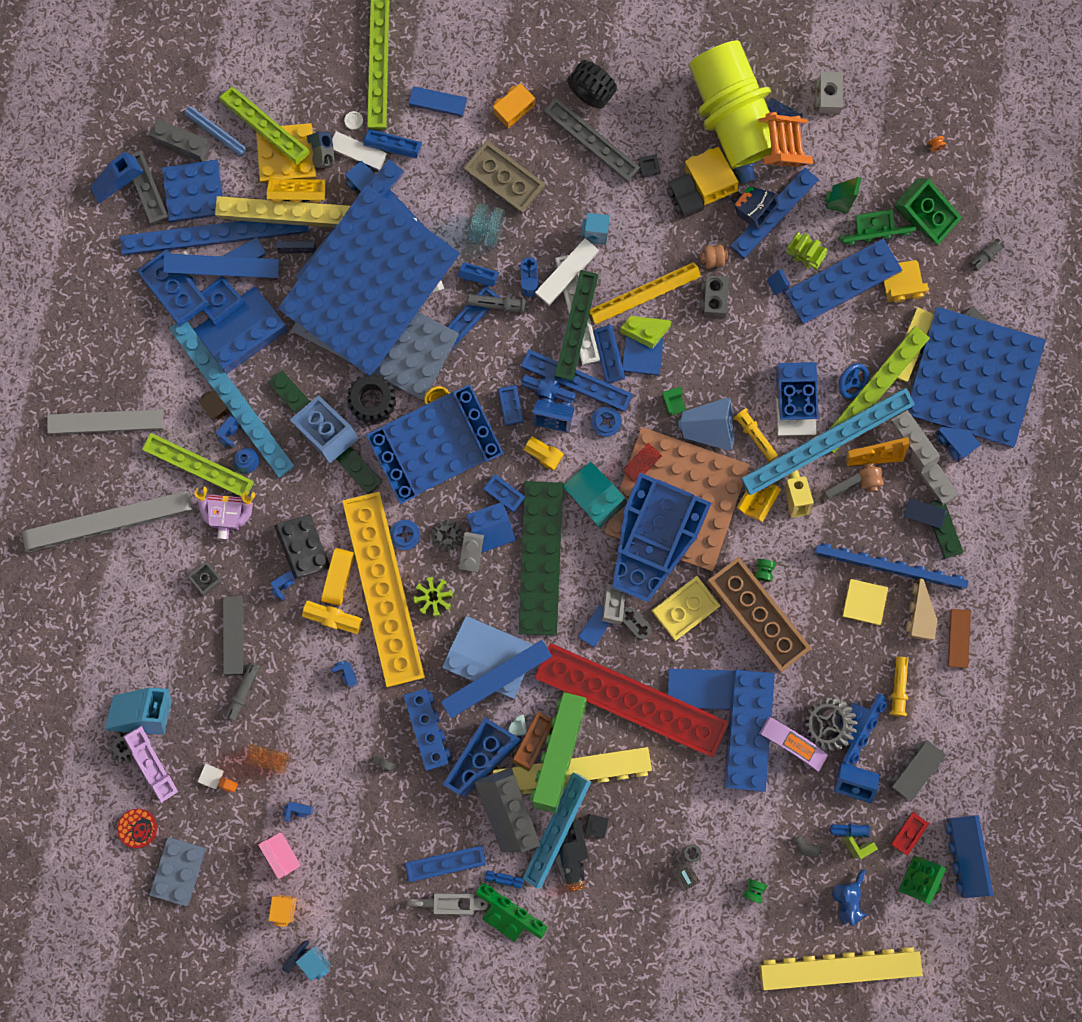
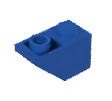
[935,427,981,462]

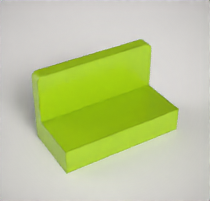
[842,836,878,859]

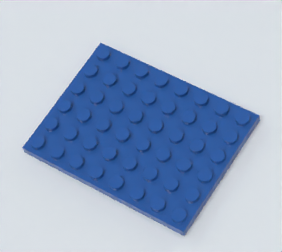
[278,184,460,376]

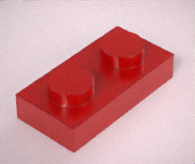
[890,812,930,856]

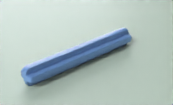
[184,106,246,156]

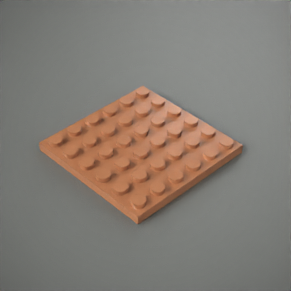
[604,427,750,572]

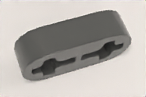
[622,607,651,640]

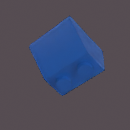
[466,502,516,553]

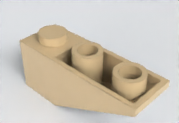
[906,578,937,641]

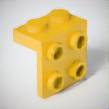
[884,260,929,303]

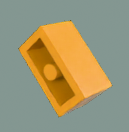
[493,83,535,129]
[269,895,297,927]

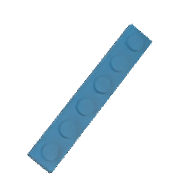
[522,772,591,889]

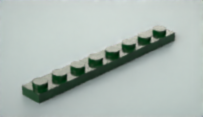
[268,370,382,494]

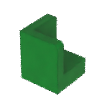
[661,386,686,417]

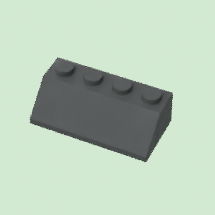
[475,767,540,852]

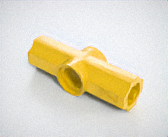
[302,601,363,635]

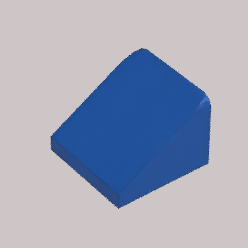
[767,269,790,295]

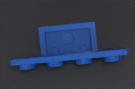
[835,693,887,766]

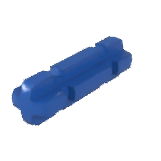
[485,870,524,889]

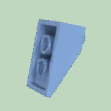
[290,395,359,463]

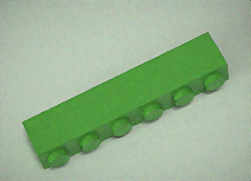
[530,692,587,813]

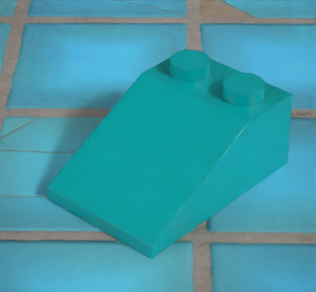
[563,461,627,528]

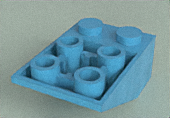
[105,687,172,735]

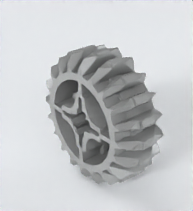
[804,698,858,751]

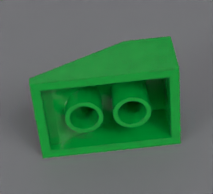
[893,178,962,245]

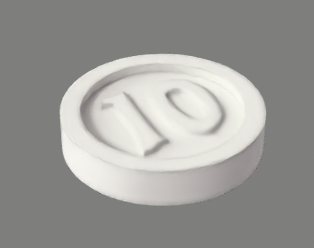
[344,111,363,130]

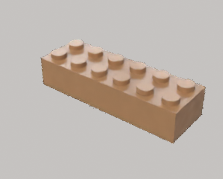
[706,556,812,674]

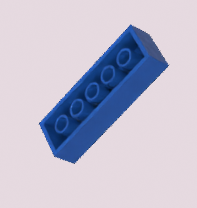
[723,670,775,792]

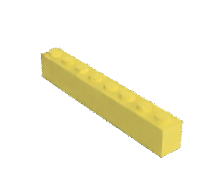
[215,196,351,228]
[493,747,652,794]
[759,947,923,990]

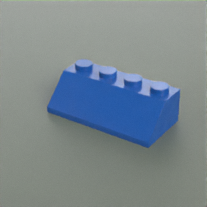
[945,815,994,898]

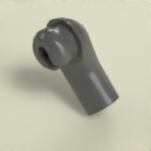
[793,835,822,858]

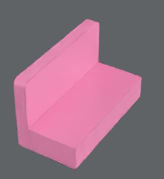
[258,832,300,879]

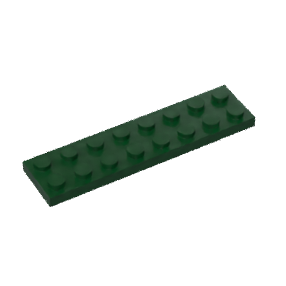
[518,481,563,636]

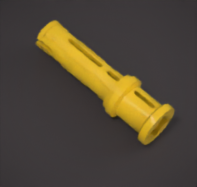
[733,408,778,462]
[889,657,909,717]

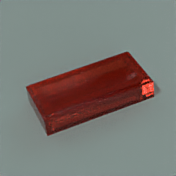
[622,443,662,483]

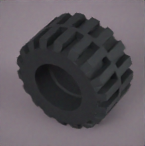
[567,60,617,109]
[347,373,396,424]

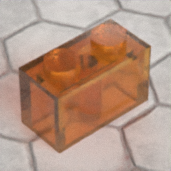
[245,744,291,773]

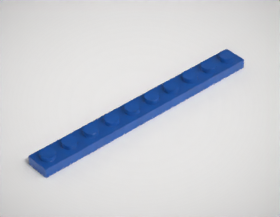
[120,221,309,256]

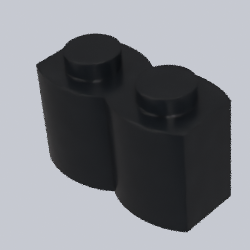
[666,173,704,219]

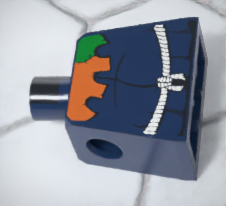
[731,186,779,231]

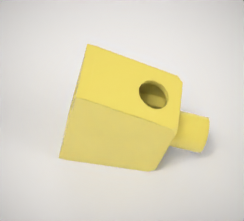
[785,470,814,518]

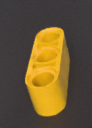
[321,548,355,606]

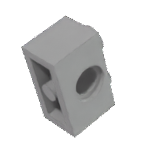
[815,72,843,114]

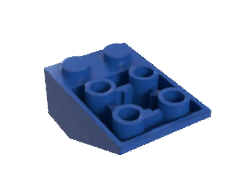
[775,362,819,420]

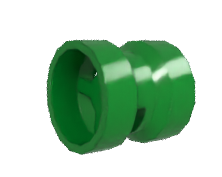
[754,559,776,582]
[742,878,767,904]

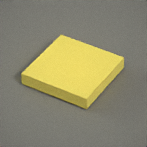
[842,579,888,626]

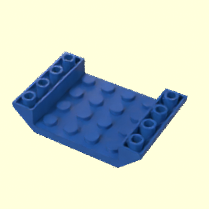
[366,384,503,504]

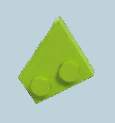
[620,316,672,349]

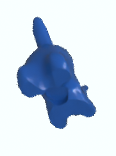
[832,869,867,926]

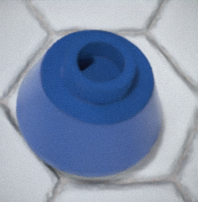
[233,448,259,474]

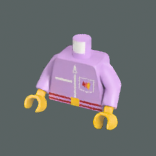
[194,487,256,540]

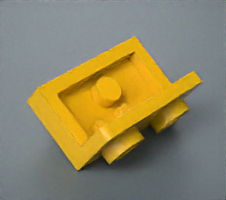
[737,484,781,522]

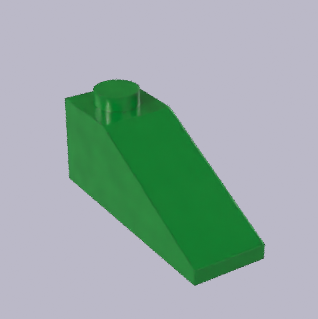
[824,177,861,214]

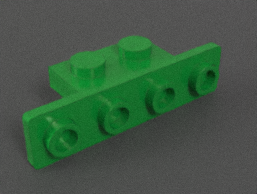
[839,209,916,245]
[475,883,548,942]

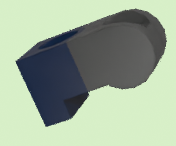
[307,131,334,168]

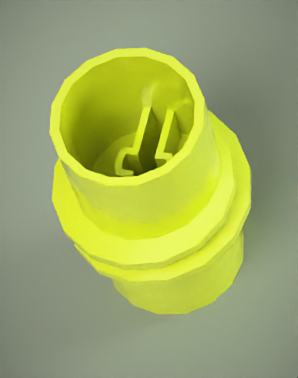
[688,40,779,169]

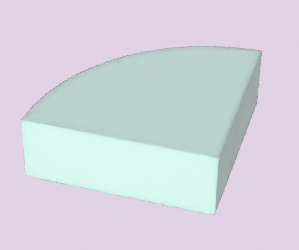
[508,715,527,736]

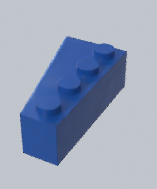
[443,717,522,798]

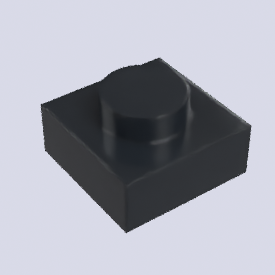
[638,154,661,178]
[585,814,609,838]

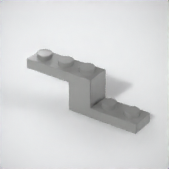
[891,410,959,505]

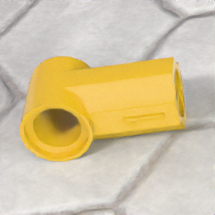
[523,436,564,471]

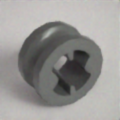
[683,844,702,862]

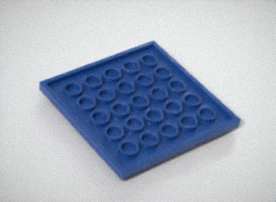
[905,307,1046,448]

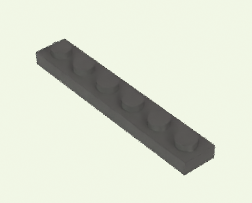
[544,98,640,183]

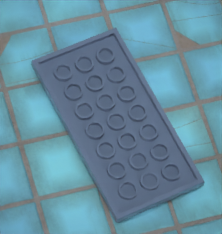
[291,312,459,400]

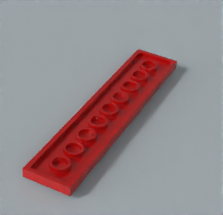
[535,642,729,758]

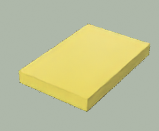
[651,576,721,641]

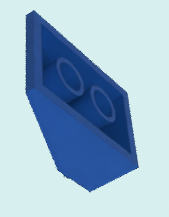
[532,398,575,433]

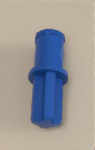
[830,823,870,838]

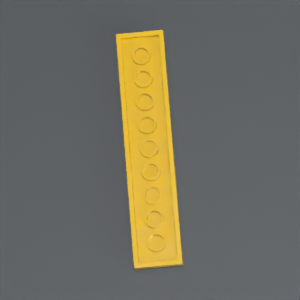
[342,491,425,688]

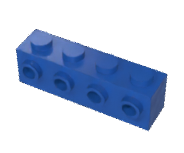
[404,688,452,771]

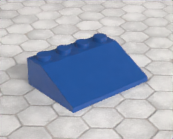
[193,286,288,374]

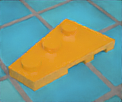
[846,437,910,466]

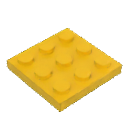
[256,123,316,183]
[267,179,325,203]

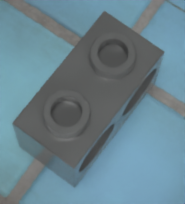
[700,275,729,318]

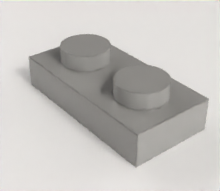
[459,532,484,572]
[602,584,625,625]

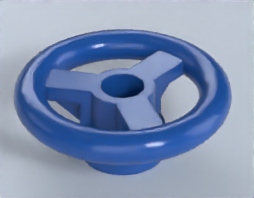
[839,363,869,399]

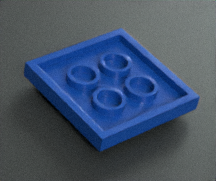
[162,159,223,223]

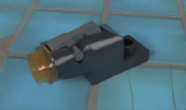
[555,819,589,892]

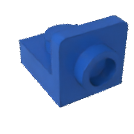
[216,415,239,448]
[270,570,296,601]
[331,660,358,688]
[282,802,314,822]

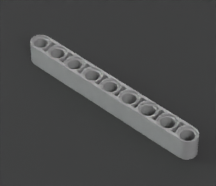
[21,491,193,552]

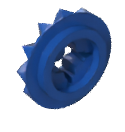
[591,407,622,437]
[390,520,420,551]

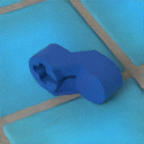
[520,257,539,297]

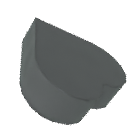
[373,755,397,771]

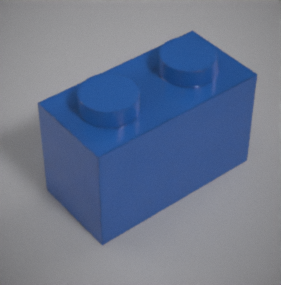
[834,763,879,804]

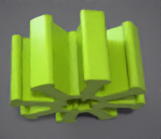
[786,232,828,270]
[414,577,453,618]

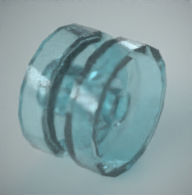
[468,202,505,249]

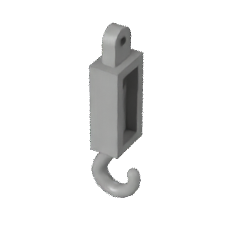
[406,893,488,914]

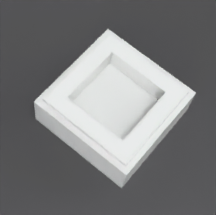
[198,764,224,789]

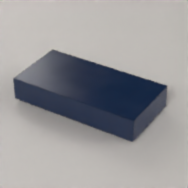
[276,241,316,253]
[903,498,947,528]

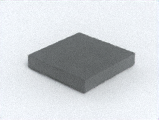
[819,473,862,504]

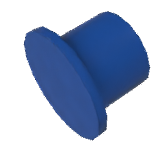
[732,163,756,184]

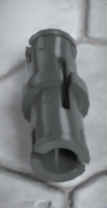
[969,238,1005,272]

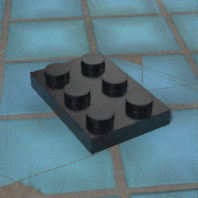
[274,514,330,579]

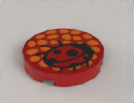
[117,808,158,848]

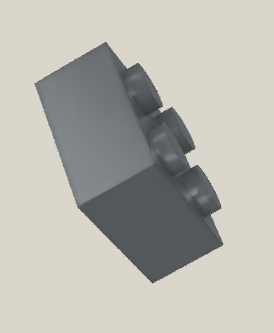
[188,561,223,596]

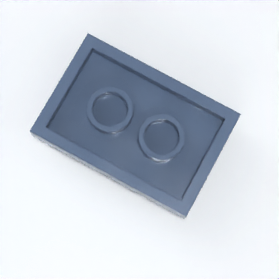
[150,837,207,906]

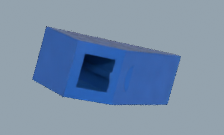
[90,152,144,204]

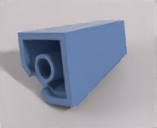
[678,398,734,451]

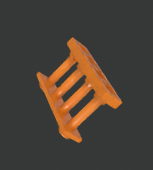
[759,112,813,167]

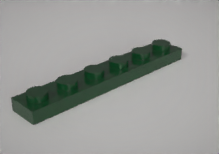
[554,270,599,382]

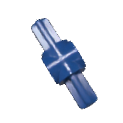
[521,375,576,403]

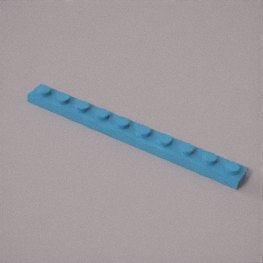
[169,322,295,478]
[740,388,915,495]

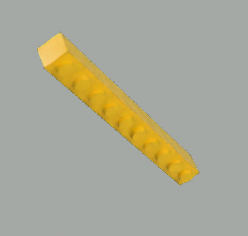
[589,262,701,324]

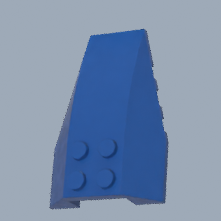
[612,473,712,602]

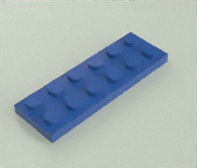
[785,238,902,325]

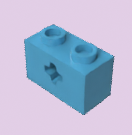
[581,213,610,245]
[296,946,331,981]

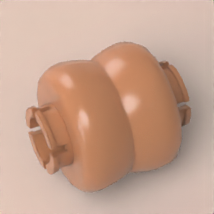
[700,244,728,269]
[858,464,884,493]

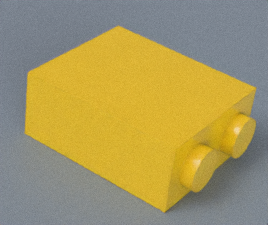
[685,147,738,205]

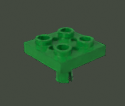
[898,855,946,905]

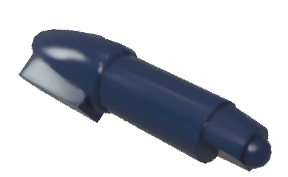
[282,940,309,973]

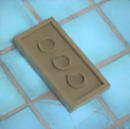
[464,140,545,214]

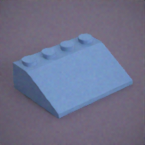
[442,616,533,700]

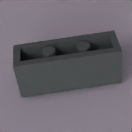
[149,118,211,162]
[889,740,946,802]

